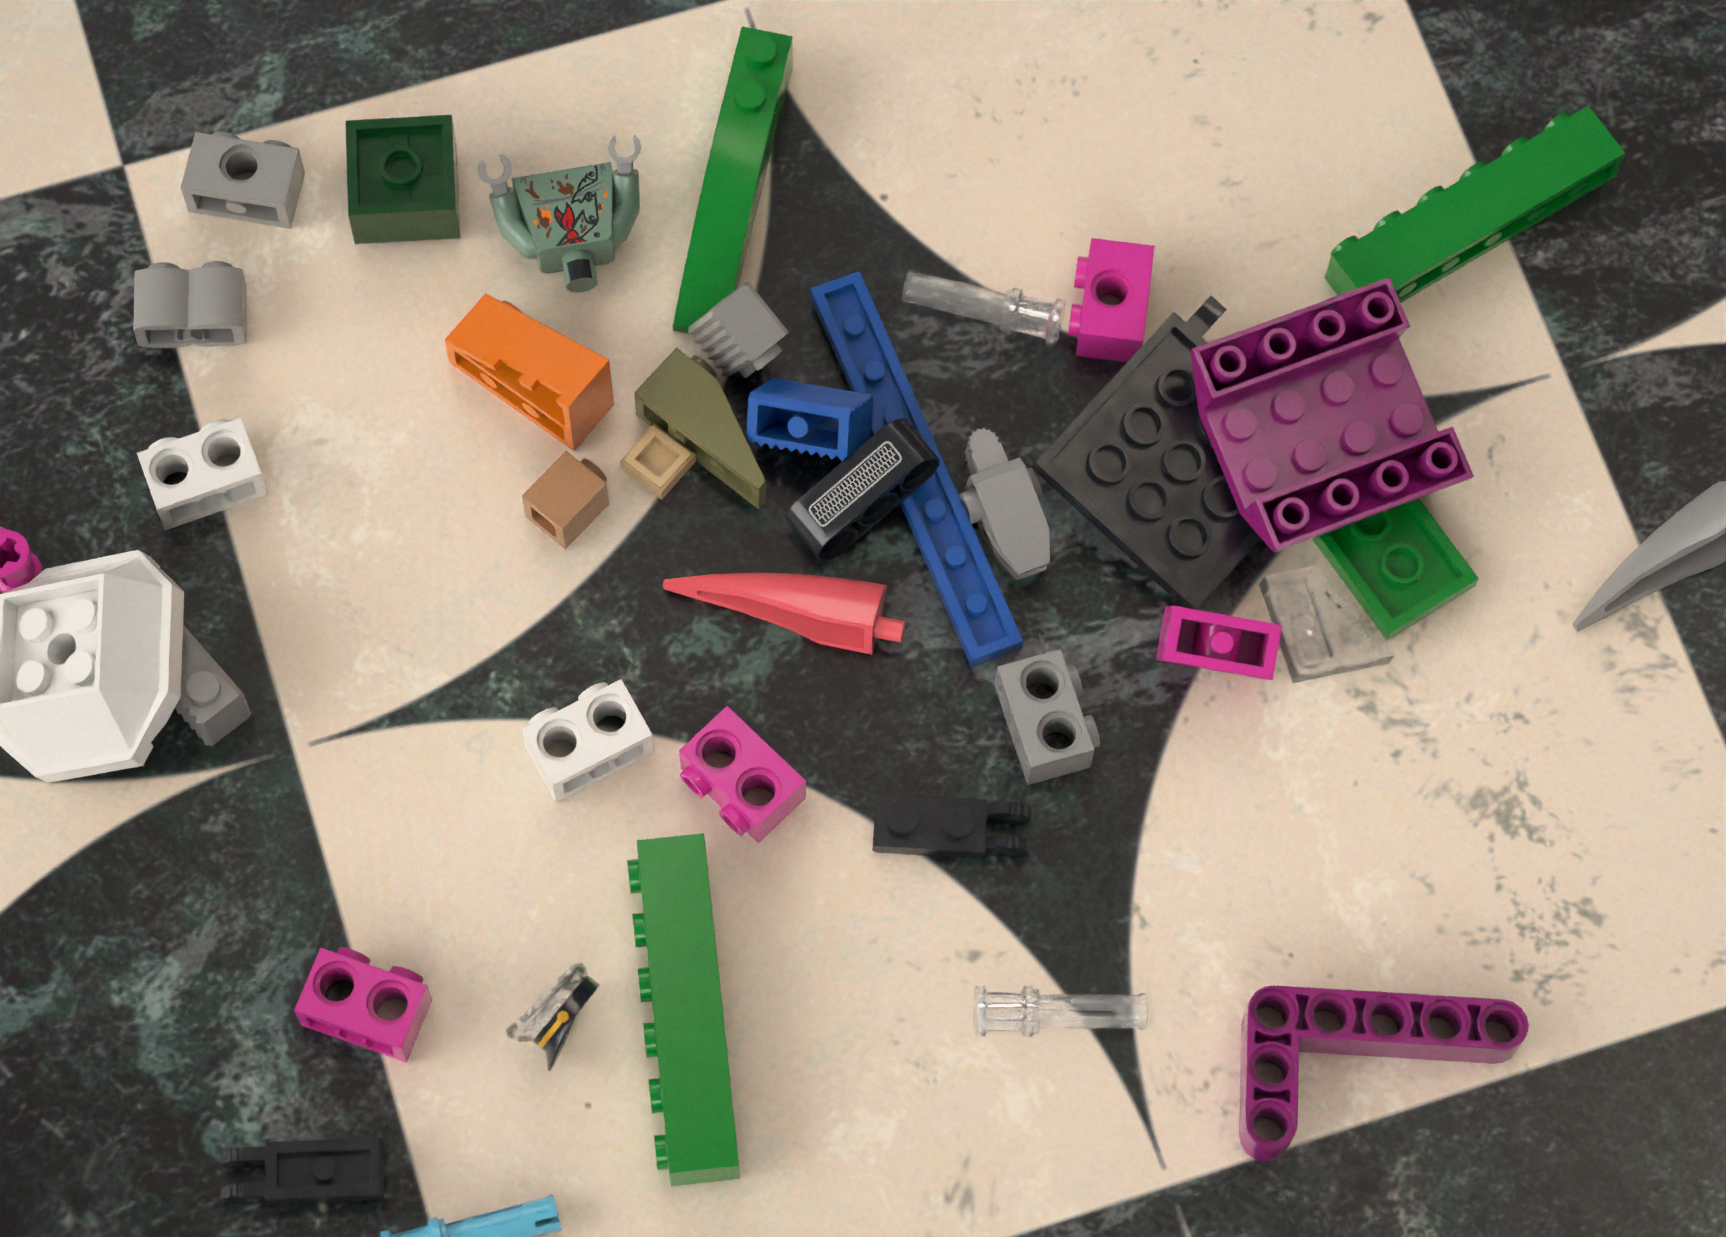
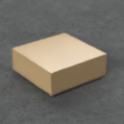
[620,423,696,500]

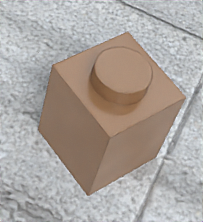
[522,451,609,550]

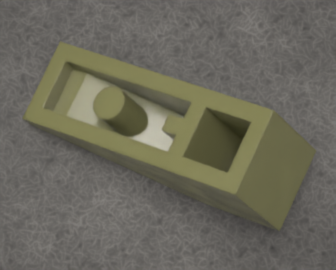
[634,347,766,509]

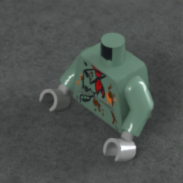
[477,135,641,293]

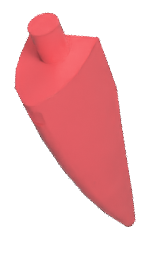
[663,573,905,655]

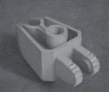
[959,427,1050,581]

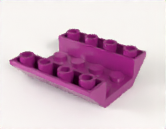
[1190,277,1474,553]

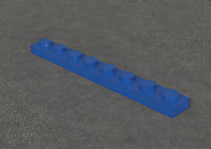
[810,271,1023,668]

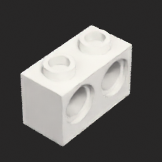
[137,417,269,530]
[522,679,654,803]

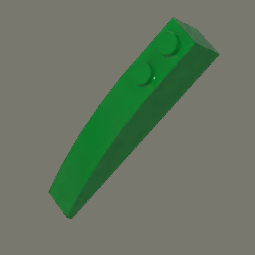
[673,26,793,334]

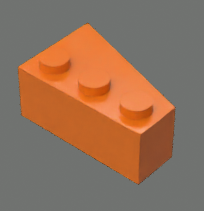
[445,293,614,451]

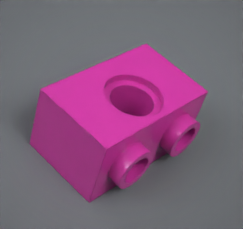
[1068,238,1155,363]
[1156,606,1282,680]

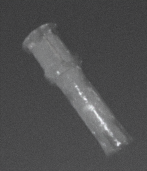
[902,269,1066,346]
[973,986,1148,1037]

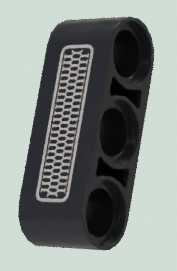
[786,418,940,562]

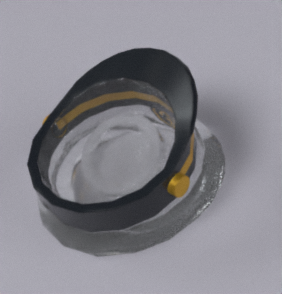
[506,962,600,1071]

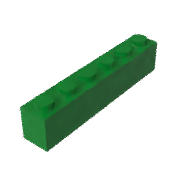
[1325,106,1625,303]
[627,833,740,1186]

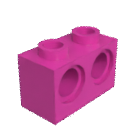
[679,706,806,843]
[294,947,432,1063]

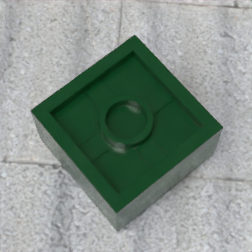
[345,115,461,244]

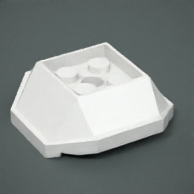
[0,550,184,783]

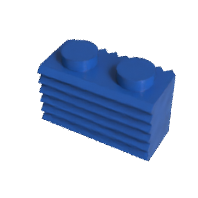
[746,378,873,461]

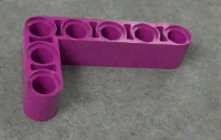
[1239,985,1529,1162]

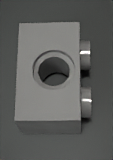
[180,131,305,229]

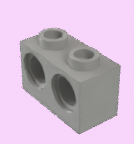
[994,649,1100,785]

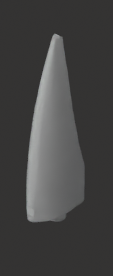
[1572,481,1726,632]

